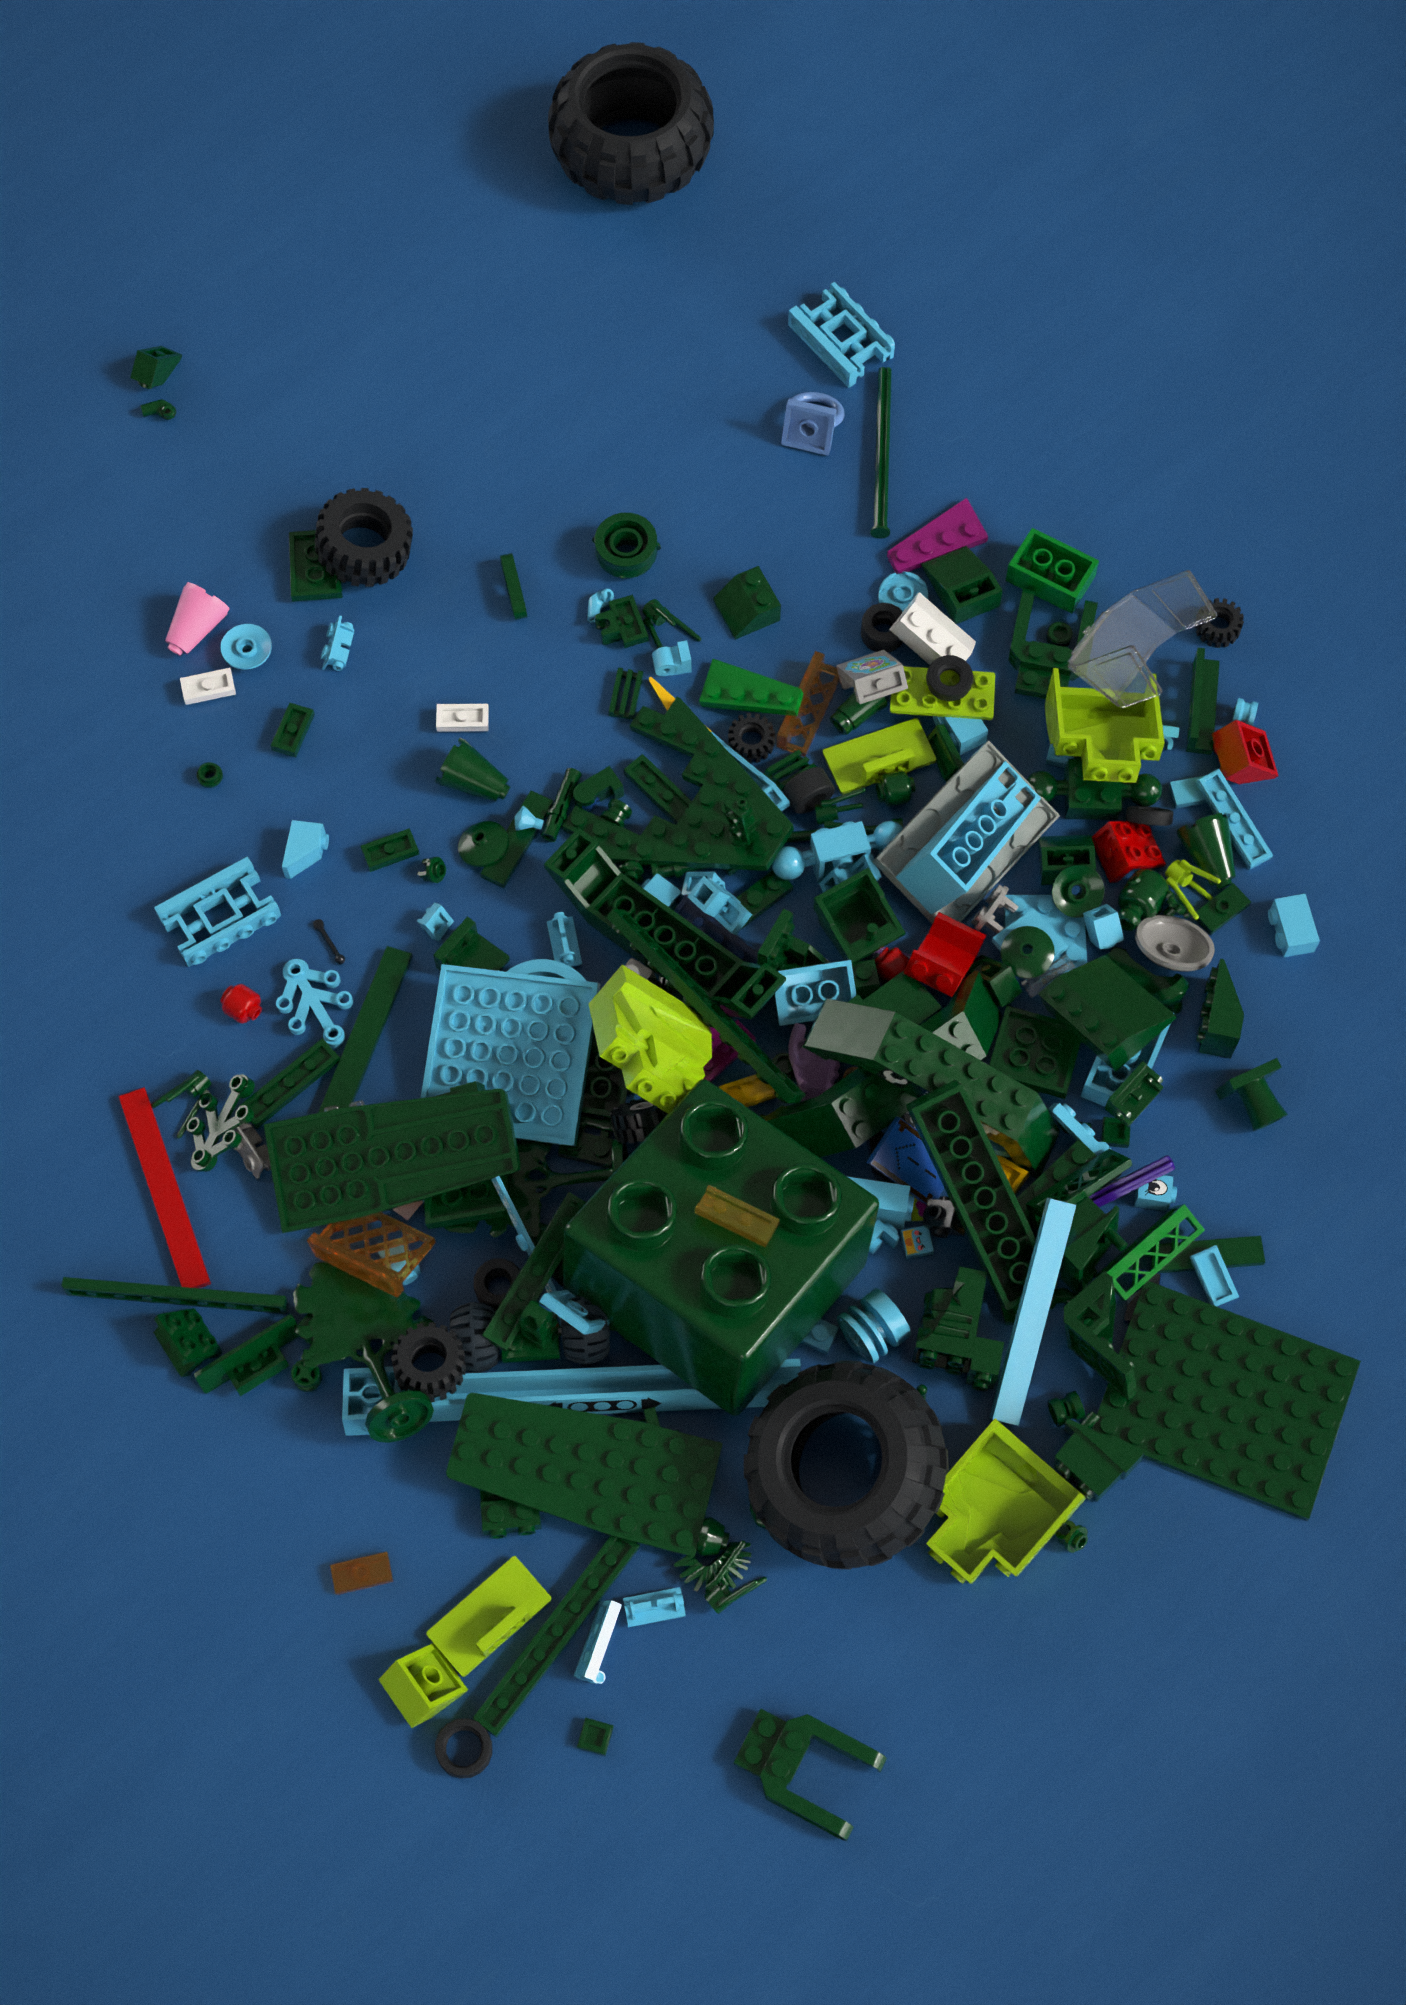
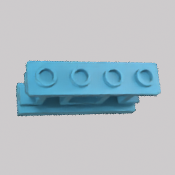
[788,282,895,388]
[154,856,281,967]

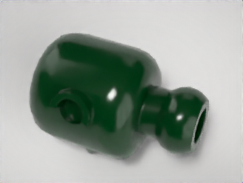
[1118,869,1169,931]

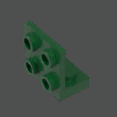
[433,916,510,971]

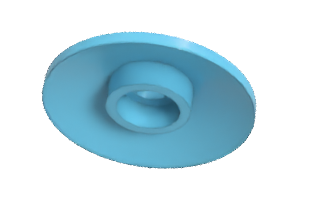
[221,624,272,670]

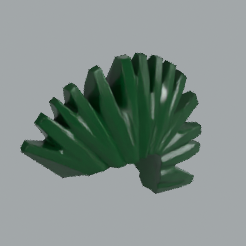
[674,1542,751,1594]

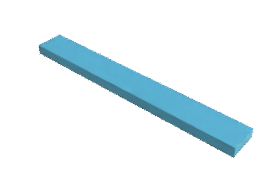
[989,1197,1076,1426]

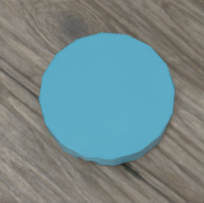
[878,572,928,612]

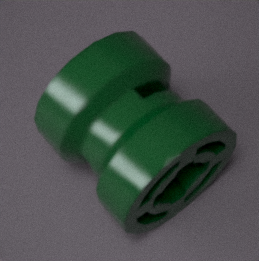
[1047,1391,1085,1427]

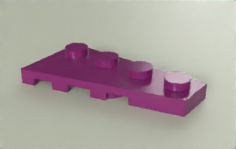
[887,498,988,574]

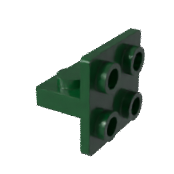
[153,1308,222,1377]

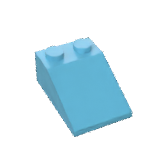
[774,960,856,1026]

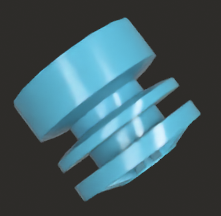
[837,1288,911,1365]

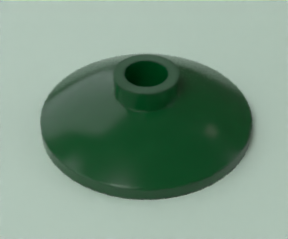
[458,821,509,867]
[1052,865,1104,918]
[1001,926,1055,979]

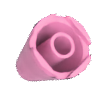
[165,582,230,656]

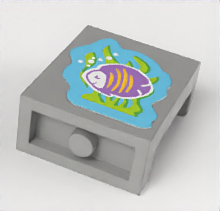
[836,650,908,704]

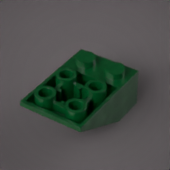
[921,546,1002,624]
[1196,959,1244,1059]

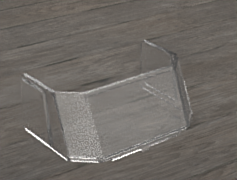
[1067,570,1217,709]

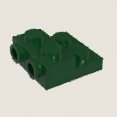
[480,1490,542,1539]

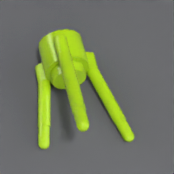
[1165,860,1221,920]

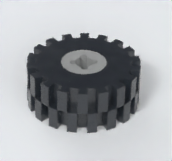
[609,1097,668,1143]

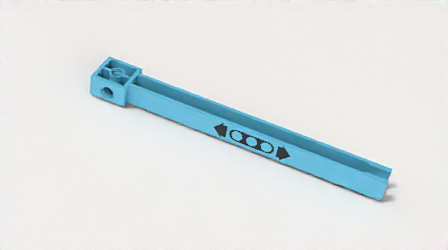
[342,1359,801,1436]

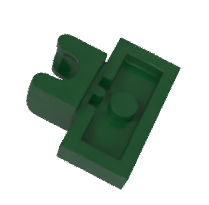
[595,594,649,648]

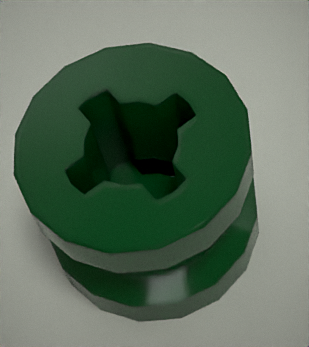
[600,799,632,827]
[291,1359,322,1392]

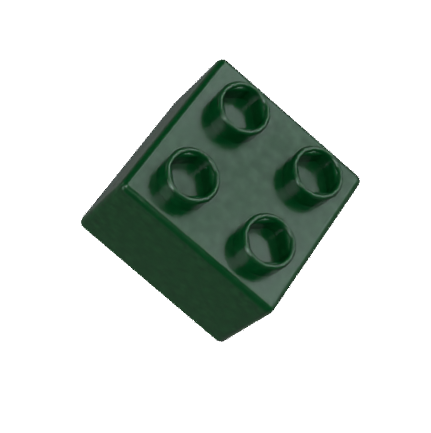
[563,1079,879,1416]

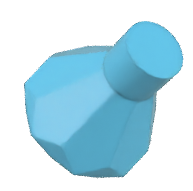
[515,806,544,831]

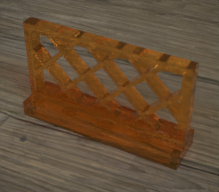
[307,1212,436,1298]

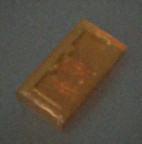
[330,1552,394,1595]

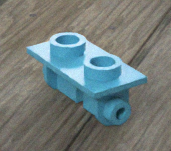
[321,616,355,671]
[547,912,582,967]
[623,1587,686,1628]

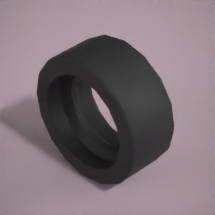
[435,1718,492,1779]

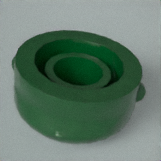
[592,513,661,579]

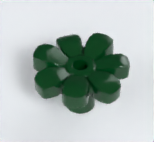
[1163,890,1191,919]

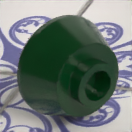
[696,1517,730,1556]

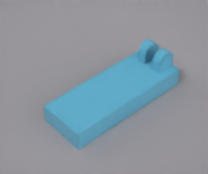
[573,1600,621,1683]

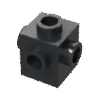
[922,1196,965,1238]

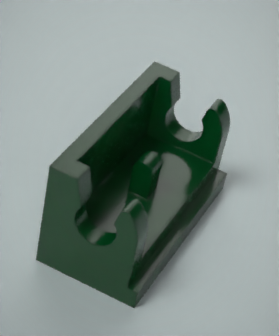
[1105,1061,1164,1128]

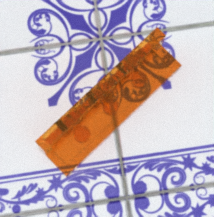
[777,651,840,757]

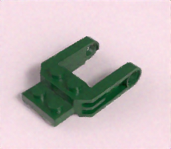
[1008,588,1098,699]
[733,1709,887,1841]

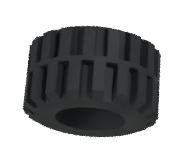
[392,1322,466,1402]

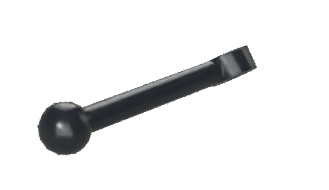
[313,919,345,965]

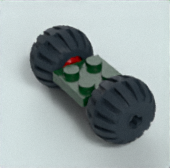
[449,1296,610,1373]

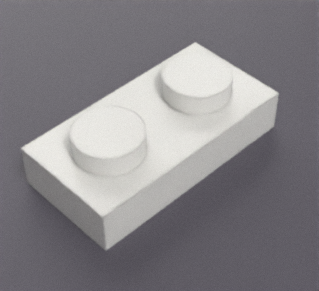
[180,668,236,705]
[436,704,489,732]

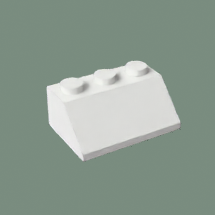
[889,592,976,665]

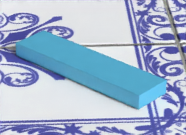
[1195,769,1273,870]

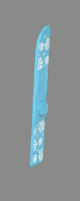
[491,1176,561,1323]

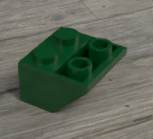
[1038,835,1096,885]

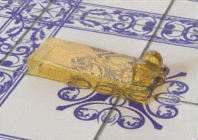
[695,1185,780,1248]

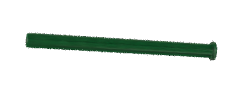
[870,367,892,539]

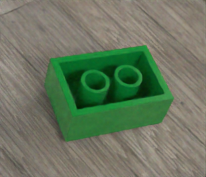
[1005,528,1099,614]

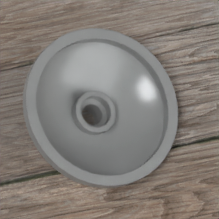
[1135,915,1215,972]

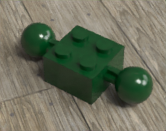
[1026,759,1162,820]

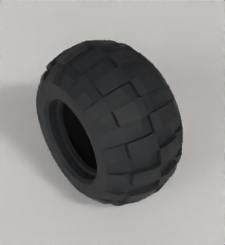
[548,42,714,205]
[743,1360,949,1570]

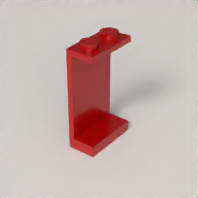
[904,912,987,997]

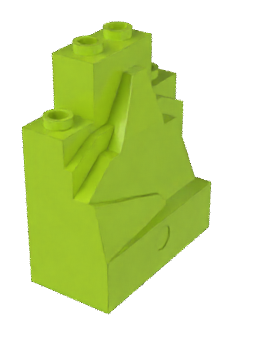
[1045,668,1165,783]
[588,965,712,1113]
[926,1418,1086,1584]

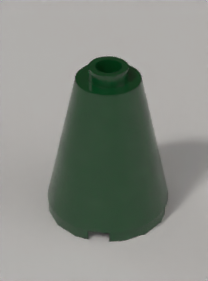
[435,738,511,802]
[1176,813,1236,889]

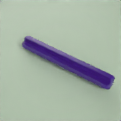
[1089,1155,1175,1207]

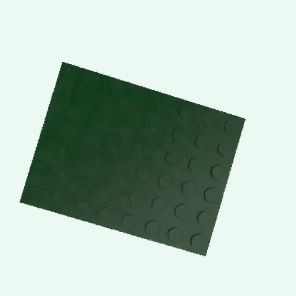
[1091,1281,1361,1521]

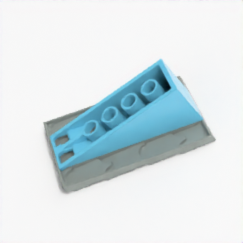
[872,741,1060,924]

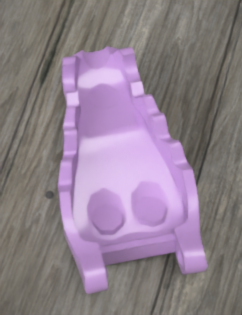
[788,1023,840,1102]

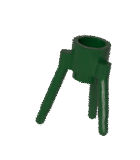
[642,599,701,649]
[815,788,876,832]
[151,1070,212,1139]
[704,1540,767,1614]

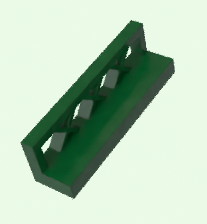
[1186,647,1220,755]
[1026,1149,1132,1230]

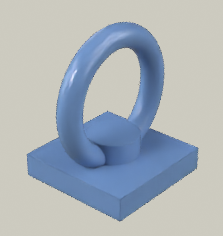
[781,392,845,456]

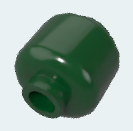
[875,770,916,807]

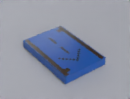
[866,1116,944,1205]

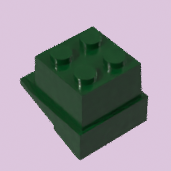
[813,868,906,965]
[1059,1196,1128,1295]
[1055,1411,1145,1502]

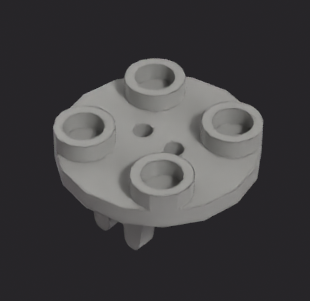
[971,885,1018,934]

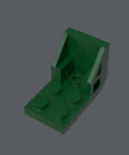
[757,908,830,998]
[1064,1271,1137,1401]

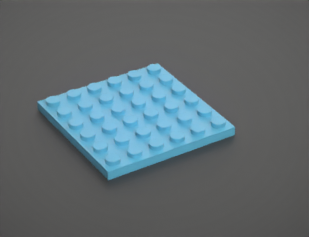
[421,964,601,1147]

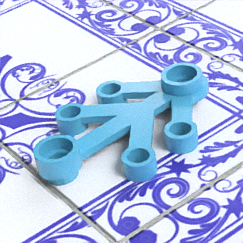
[276,959,353,1049]

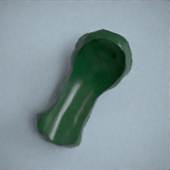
[1106,947,1189,1014]

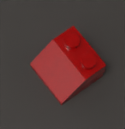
[1212,720,1278,784]

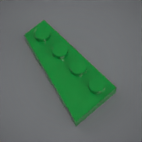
[699,659,804,716]

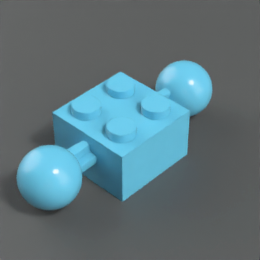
[772,821,903,884]

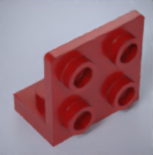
[1091,821,1166,883]

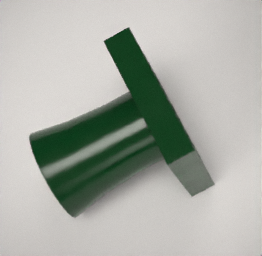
[1215,1058,1288,1132]

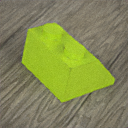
[378,1643,468,1728]

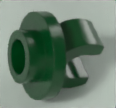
[417,857,446,883]
[1055,1520,1088,1553]

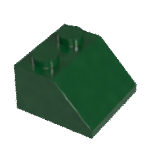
[713,566,781,640]

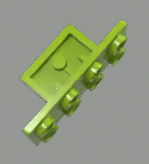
[890,666,995,720]
[823,718,936,795]
[426,1556,552,1677]

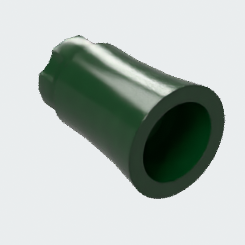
[830,691,888,735]

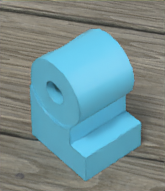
[652,640,692,676]

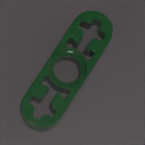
[500,553,527,620]

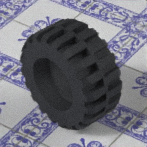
[315,488,413,587]

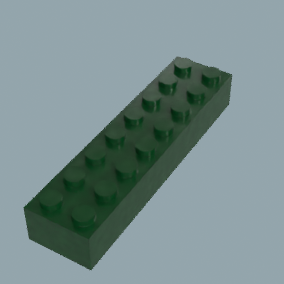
[905,1080,1057,1310]

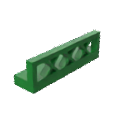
[1095,1204,1205,1301]

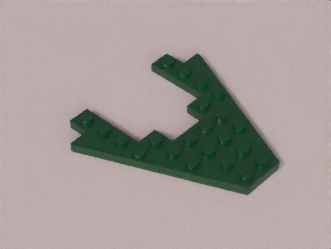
[562,697,794,871]

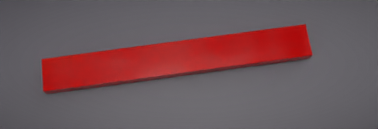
[119,1087,211,1288]

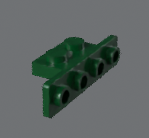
[194,1314,298,1396]

